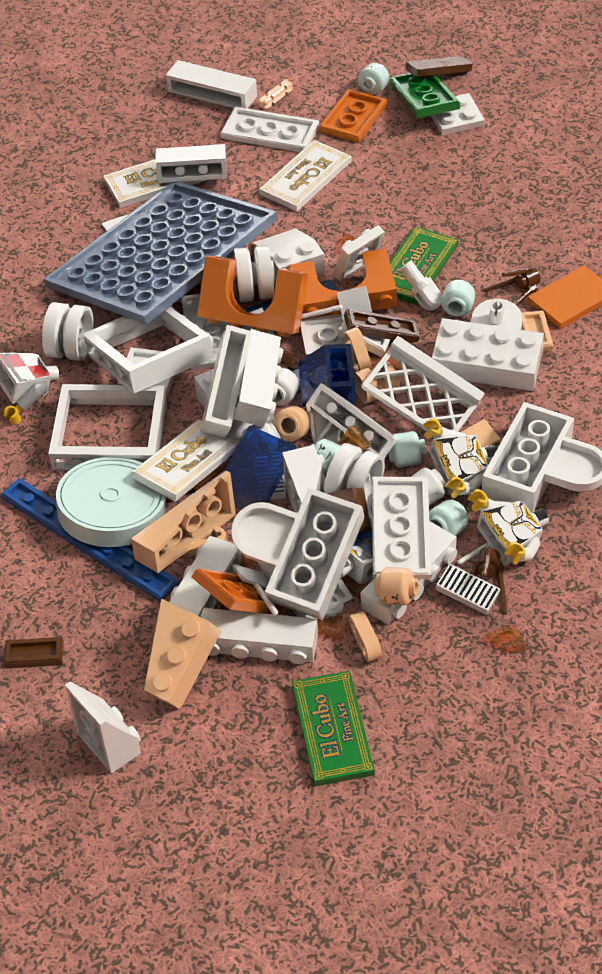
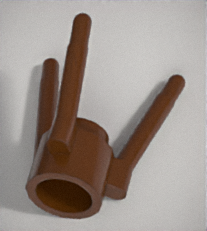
[483,265,541,306]
[458,548,507,615]

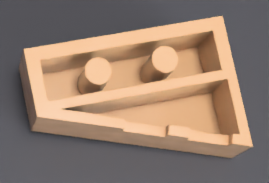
[144,599,221,709]

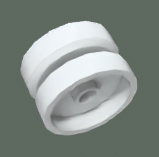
[234,245,275,303]
[42,302,94,361]
[324,443,385,502]

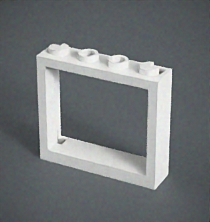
[82,306,214,394]
[48,384,167,470]

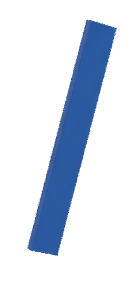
[0,478,179,603]

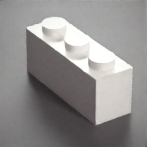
[156,144,227,183]

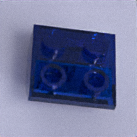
[298,344,355,406]

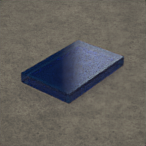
[224,425,297,510]

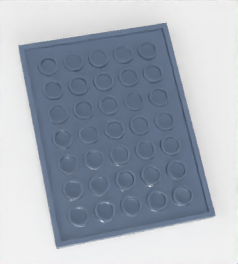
[43,182,278,325]

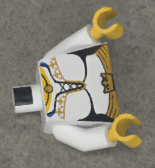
[422,418,497,498]
[467,489,549,566]

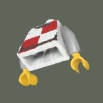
[0,352,59,425]

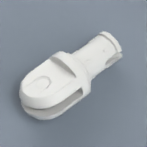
[399,260,442,311]

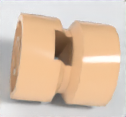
[352,361,400,404]

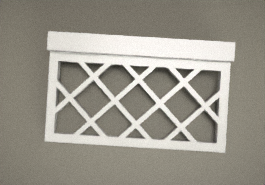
[361,336,485,432]

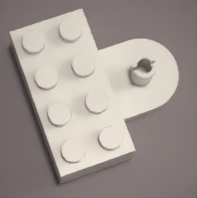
[432,299,544,391]
[482,402,602,513]
[232,487,365,621]

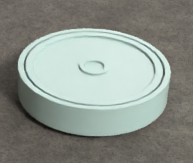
[56,457,166,547]

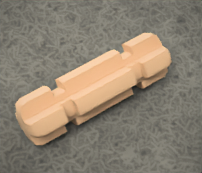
[258,79,293,110]

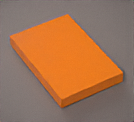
[319,89,388,143]
[528,265,602,329]
[191,569,284,615]

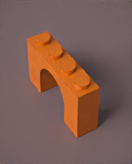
[289,248,398,319]
[197,256,309,337]

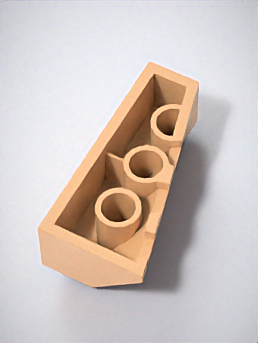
[131,471,236,573]

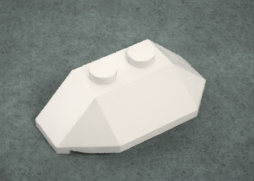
[306,383,397,458]

